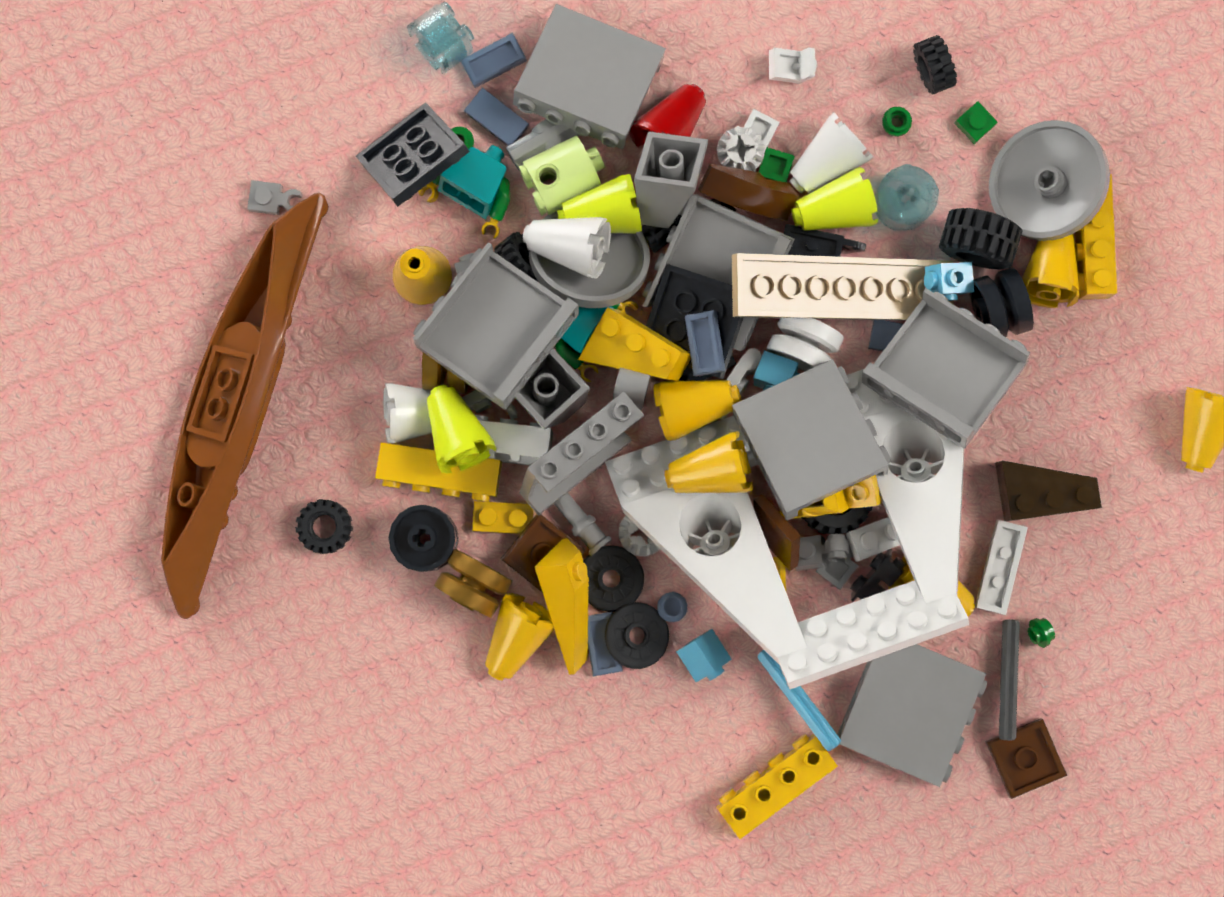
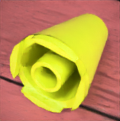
[791,167,878,230]
[557,174,642,234]
[427,385,497,473]

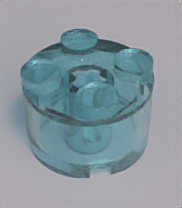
[407,1,474,74]
[874,164,939,231]

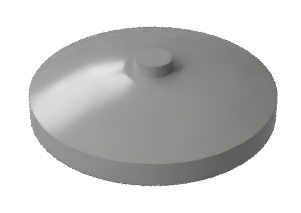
[989,120,1110,241]
[529,211,650,308]

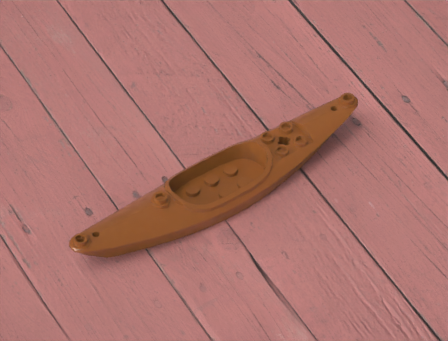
[161,193,329,619]

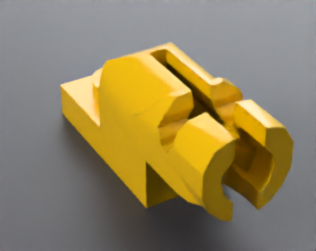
[780,475,881,519]

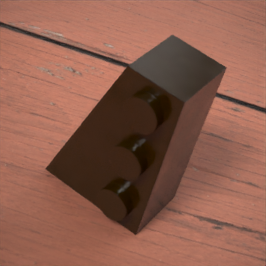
[995,460,1102,522]

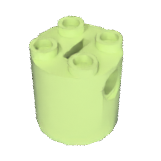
[519,135,605,216]

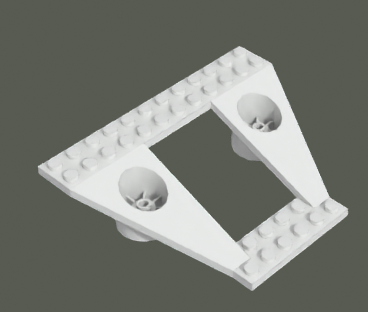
[605,369,969,689]

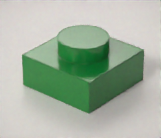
[954,101,998,145]
[759,147,795,182]

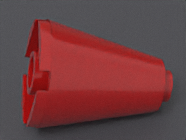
[629,84,706,148]

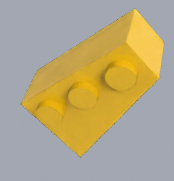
[578,307,691,381]

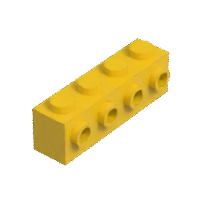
[1075,174,1117,300]
[375,442,502,502]
[716,734,838,839]

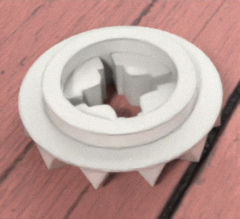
[717,126,765,171]
[619,515,660,556]

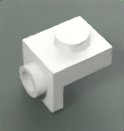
[769,47,817,84]

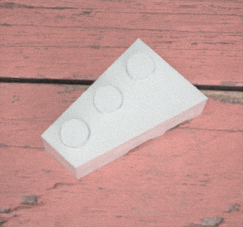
[475,415,553,466]

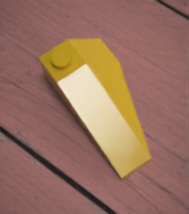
[535,538,589,675]

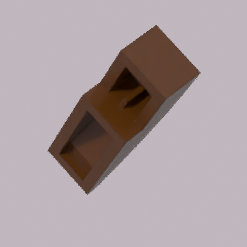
[698,164,799,221]

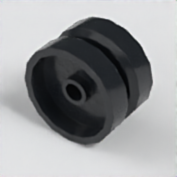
[970,267,1034,337]
[388,505,459,572]

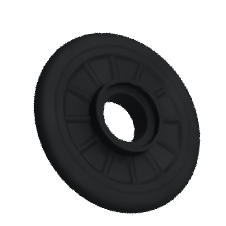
[583,546,644,612]
[605,602,669,669]

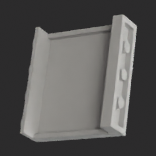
[513,4,666,150]
[643,194,795,351]
[413,242,579,410]
[862,288,1030,449]
[732,359,891,521]
[519,392,644,516]
[837,644,987,787]

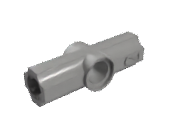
[506,119,580,171]

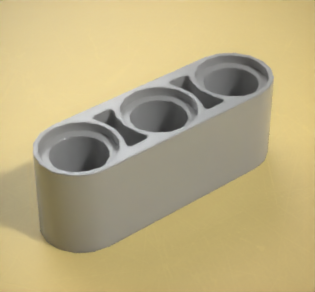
[613,367,650,412]

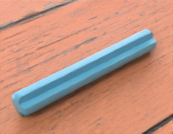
[757,650,841,751]

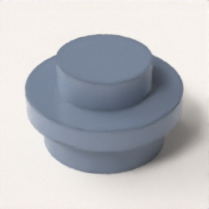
[657,592,687,622]

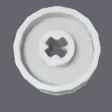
[766,318,844,371]

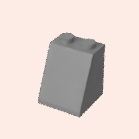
[634,132,708,228]
[515,349,590,430]

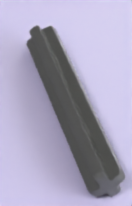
[999,619,1020,741]

